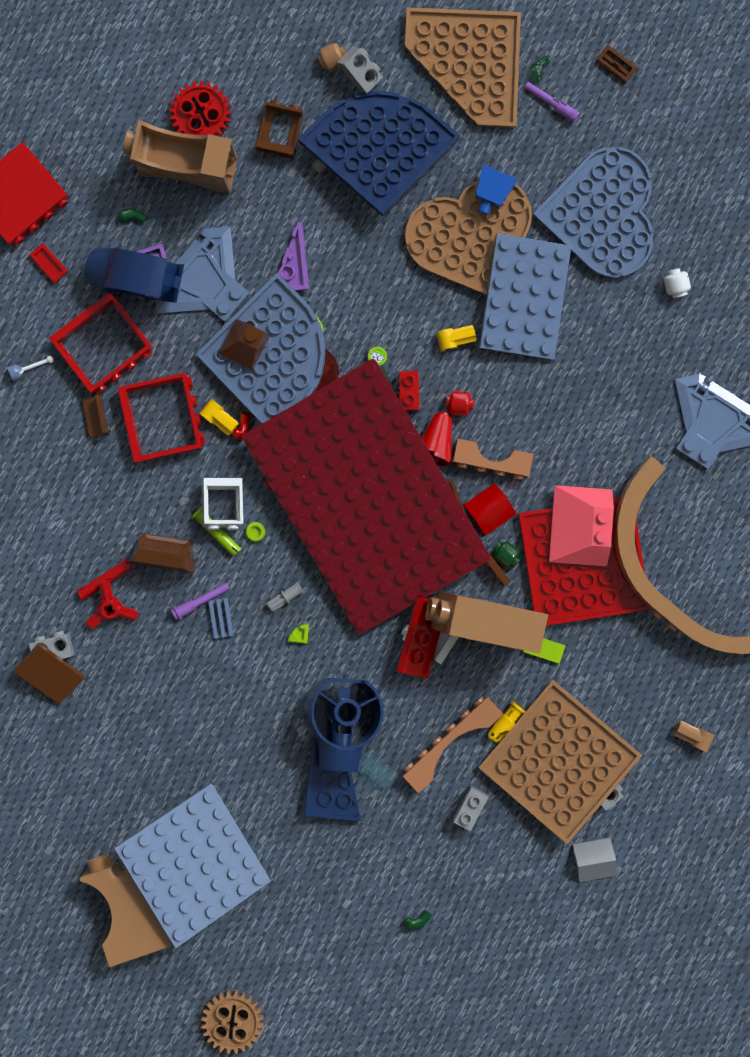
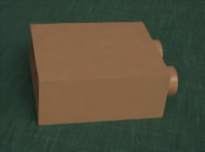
[425,591,548,653]

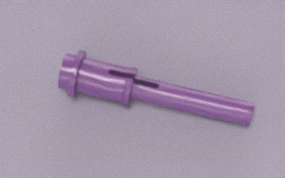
[524,82,580,123]
[171,583,230,620]

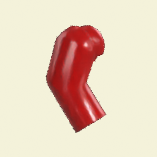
[233,412,251,440]

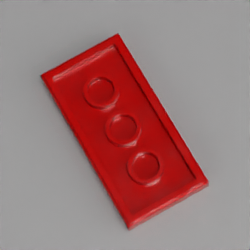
[397,597,440,679]

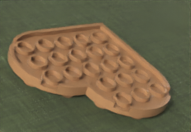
[405,180,532,296]

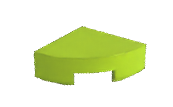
[288,624,309,644]

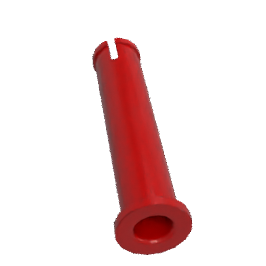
[77,558,133,601]

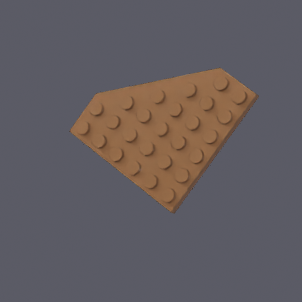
[405,7,521,128]

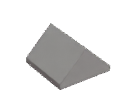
[572,838,617,882]

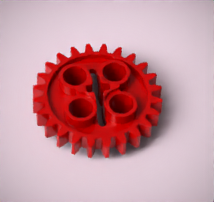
[169,80,232,137]

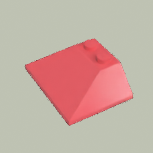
[549,485,614,566]

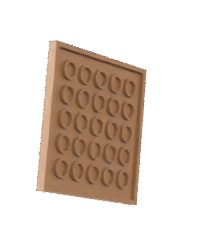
[478,680,643,844]

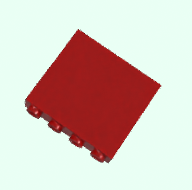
[0,142,70,246]

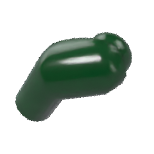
[404,910,432,931]

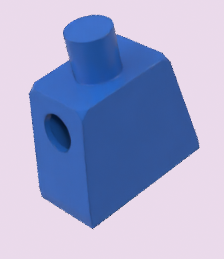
[475,165,517,215]

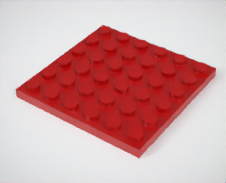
[518,498,651,626]

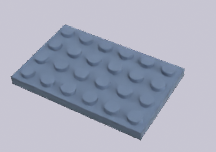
[479,233,571,360]

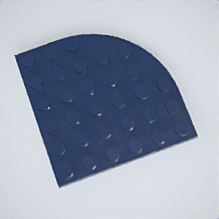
[298,91,460,217]

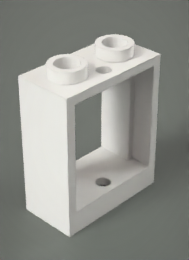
[202,478,243,530]

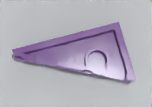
[278,222,309,291]

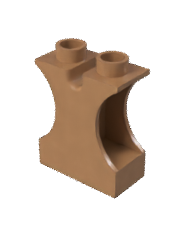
[123,120,238,194]
[80,854,172,967]

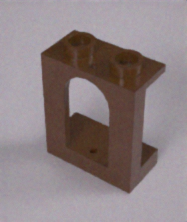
[255,100,303,159]

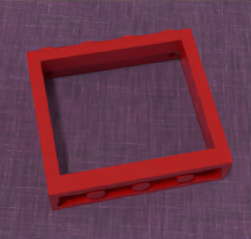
[49,293,154,394]
[118,372,206,463]

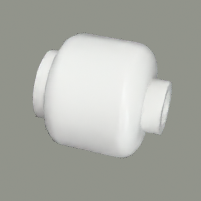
[664,268,691,298]

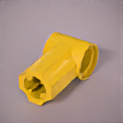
[436,325,477,352]
[199,399,239,436]

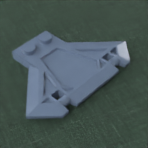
[155,227,250,322]
[674,374,750,469]

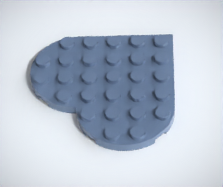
[533,147,653,278]

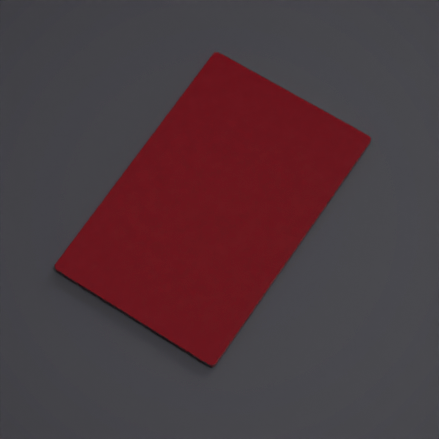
[242,359,491,634]

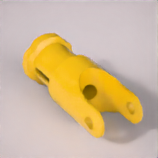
[488,701,526,742]

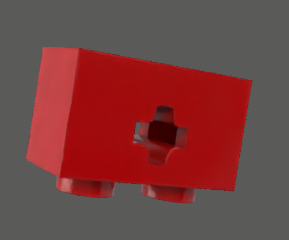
[399,371,419,411]

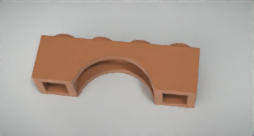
[453,439,533,480]

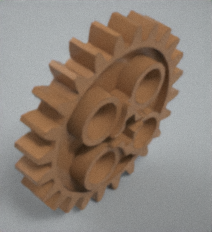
[201,990,264,1054]

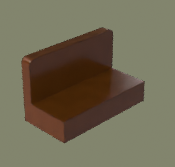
[83,395,109,438]

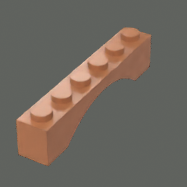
[403,696,503,793]

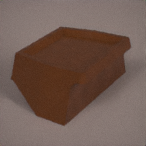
[128,533,196,574]

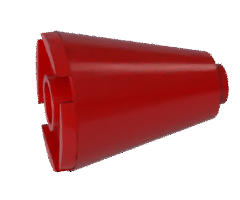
[422,412,452,467]

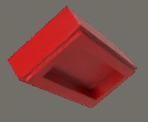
[29,243,69,284]

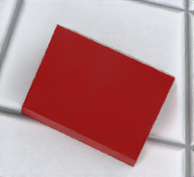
[464,483,516,536]

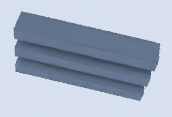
[209,598,234,639]

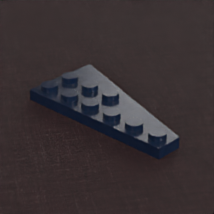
[304,700,362,821]

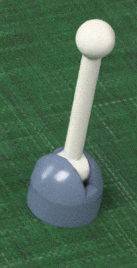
[8,356,54,381]

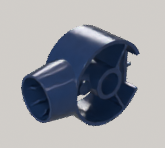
[85,247,184,303]
[303,674,384,772]

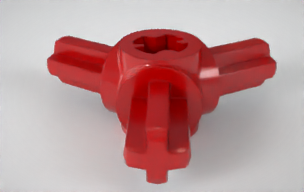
[86,580,138,629]

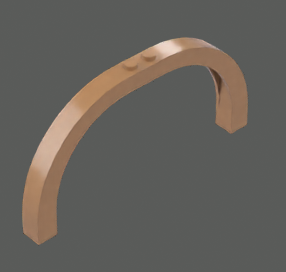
[614,456,750,654]

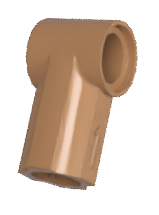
[673,720,715,752]

